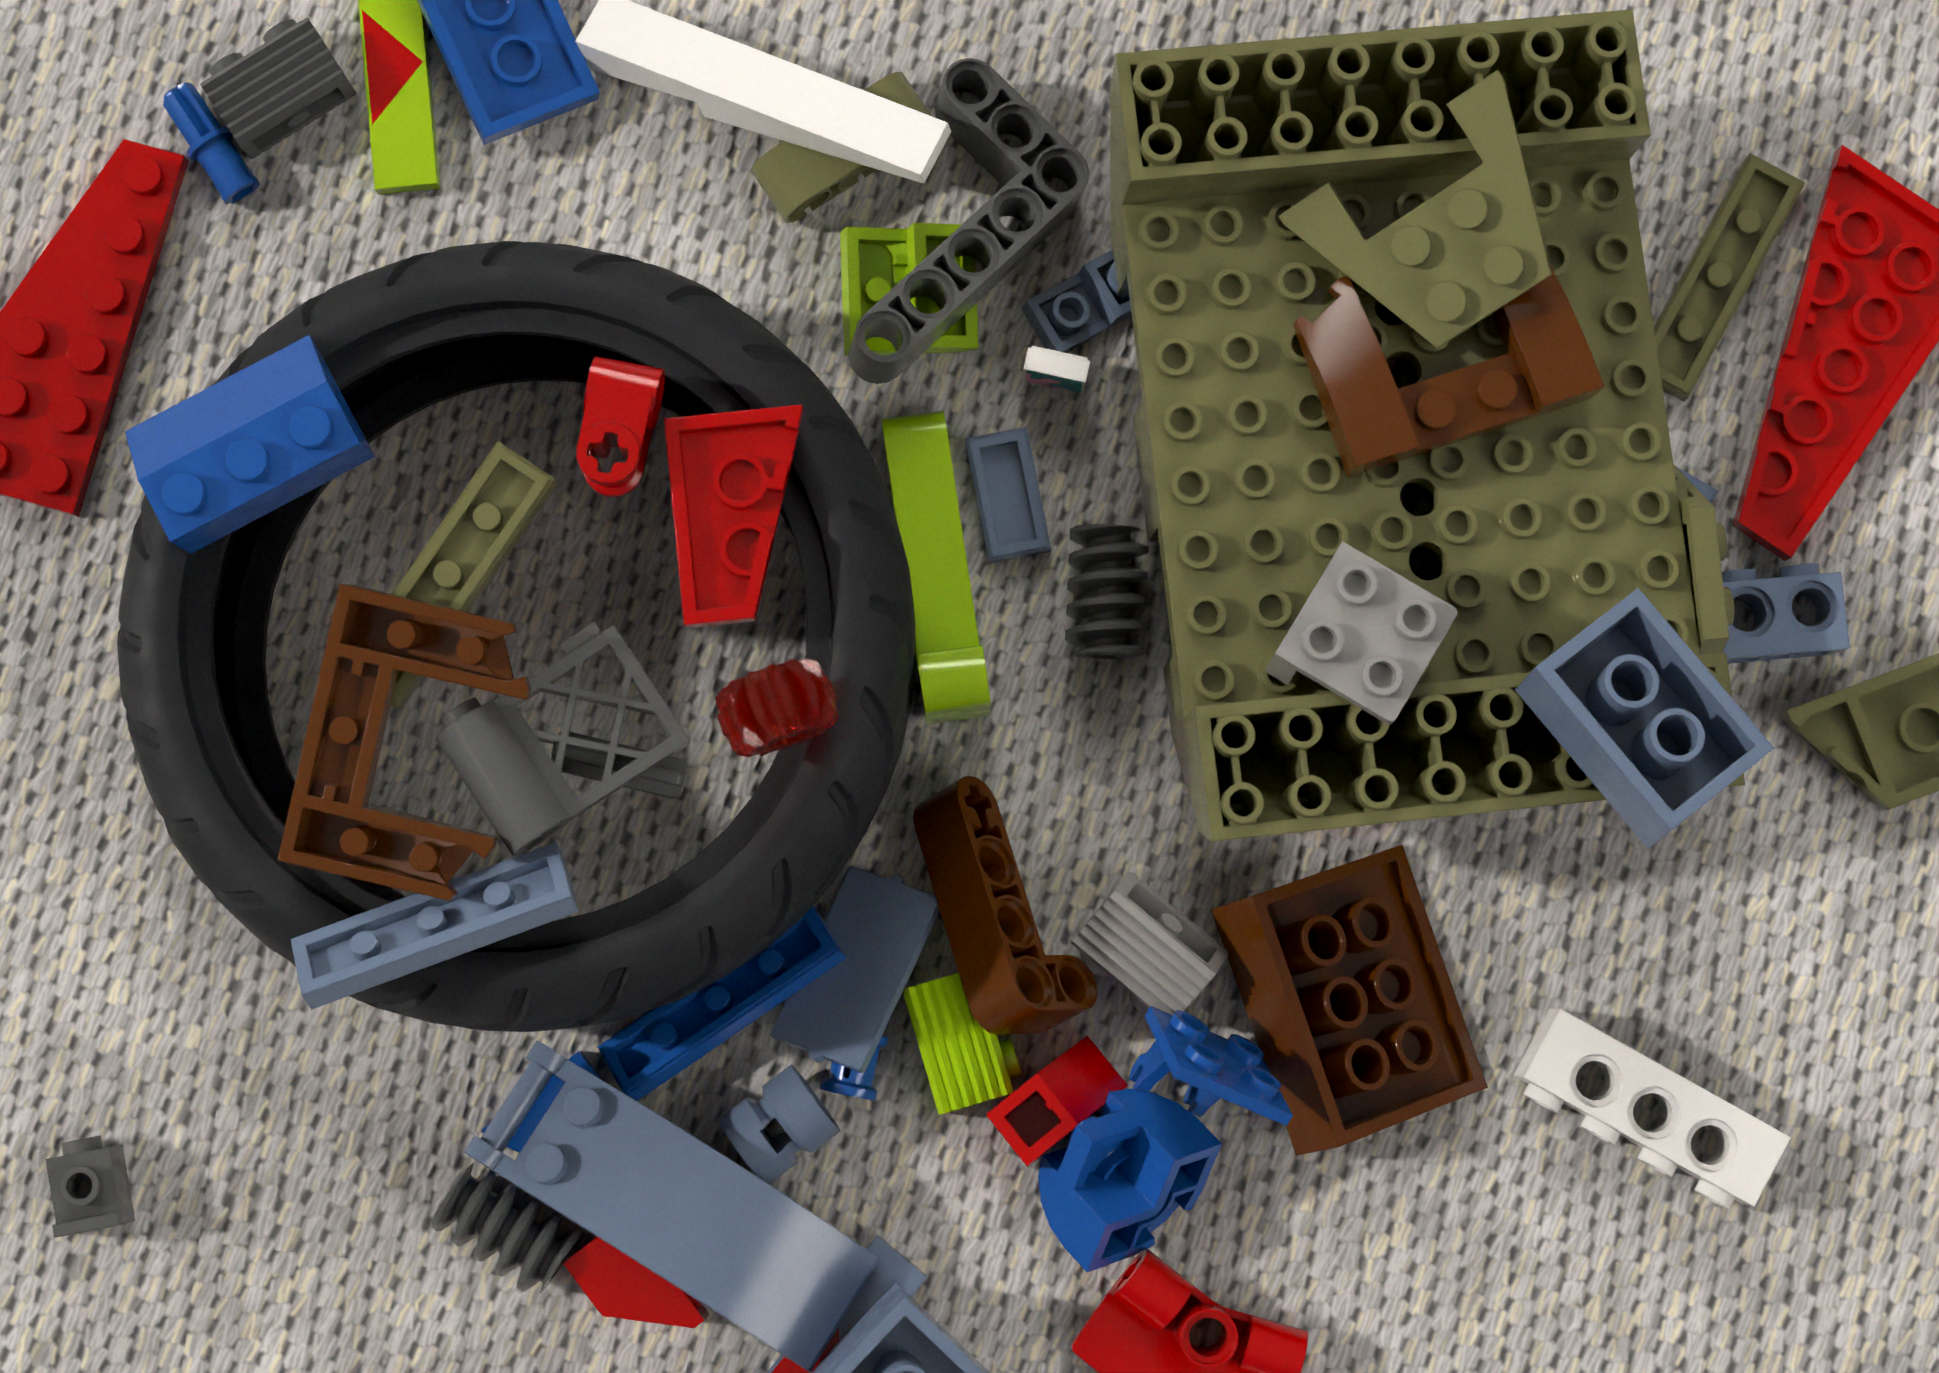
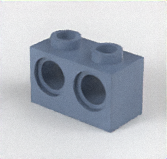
[1722,563,1850,664]

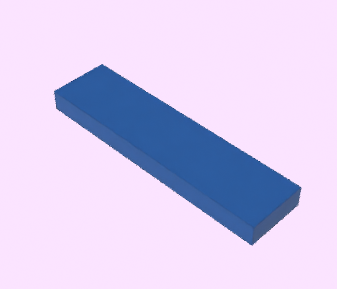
[597,906,846,1101]

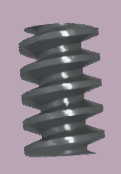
[1065,524,1149,659]
[432,1163,582,1294]

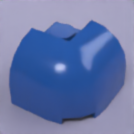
[1038,1089,1222,1273]

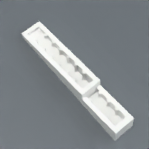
[575,0,951,183]

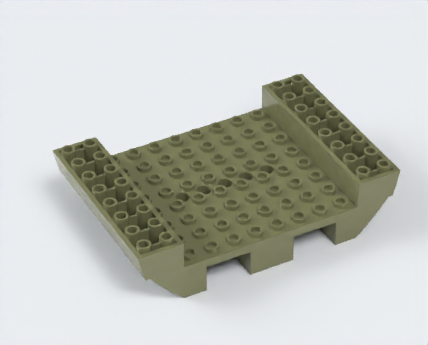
[1109,9,1745,842]

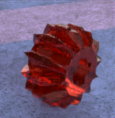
[715,658,839,757]

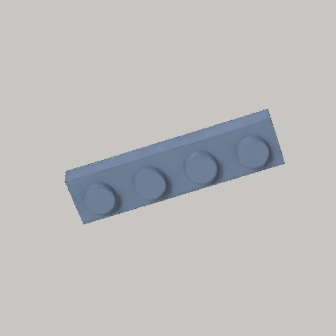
[290,842,579,1010]

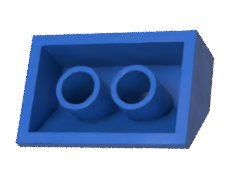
[125,335,375,554]

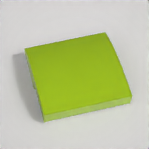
[840,223,979,356]

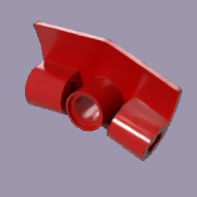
[1071,1249,1308,1373]

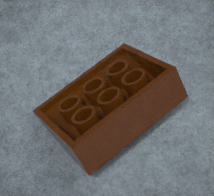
[1211,845,1488,1156]

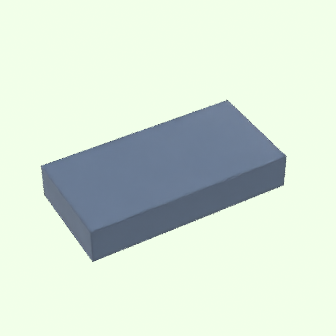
[965,427,1051,564]

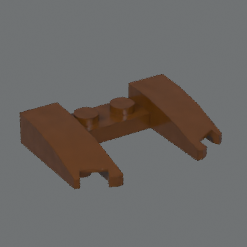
[1293,265,1605,477]
[277,584,531,901]

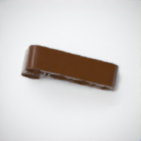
[913,776,1098,1035]

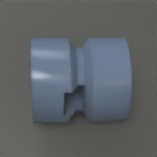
[718,1064,841,1184]

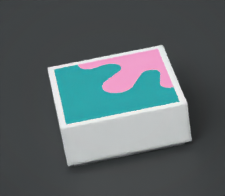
[1022,346,1090,394]

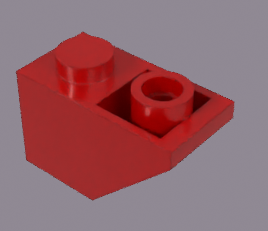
[986,1035,1128,1167]
[563,1237,709,1328]

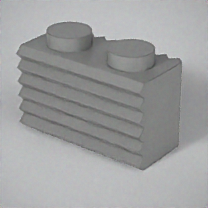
[1071,872,1229,1015]

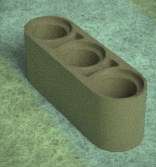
[751,71,932,224]

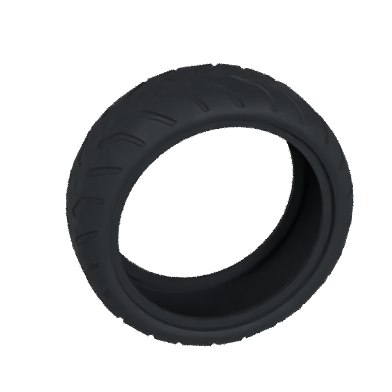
[117,241,916,1032]

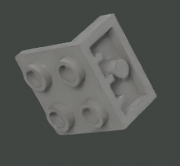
[1265,541,1458,724]

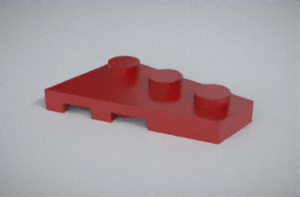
[664,404,804,628]

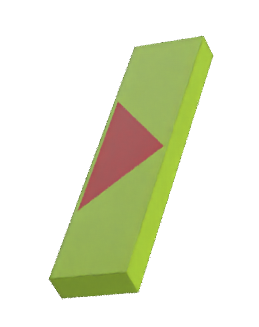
[358,0,441,195]

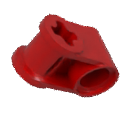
[576,356,665,497]

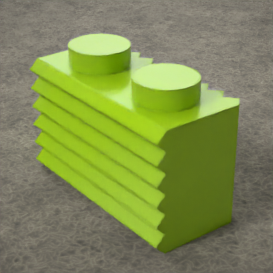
[903,973,1022,1115]

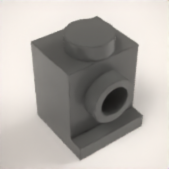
[46,1135,135,1238]

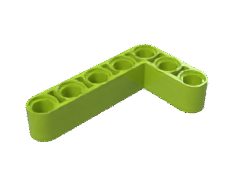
[881,410,991,725]

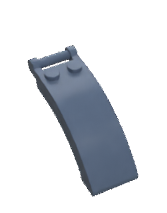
[464,1040,880,1373]

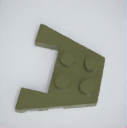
[1279,70,1552,348]

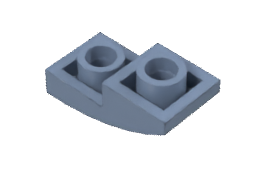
[1021,250,1132,353]

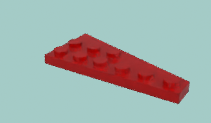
[0,139,189,517]
[1732,145,1939,561]

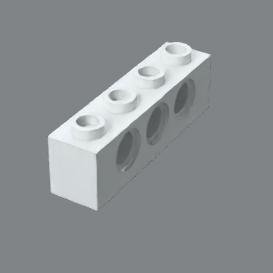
[1513,1008,1791,1209]

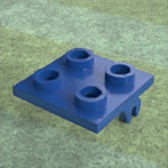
[1129,1006,1293,1126]

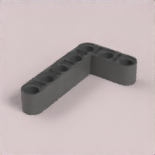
[848,58,1090,384]

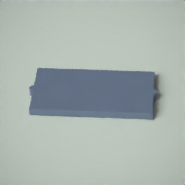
[770,866,940,1074]

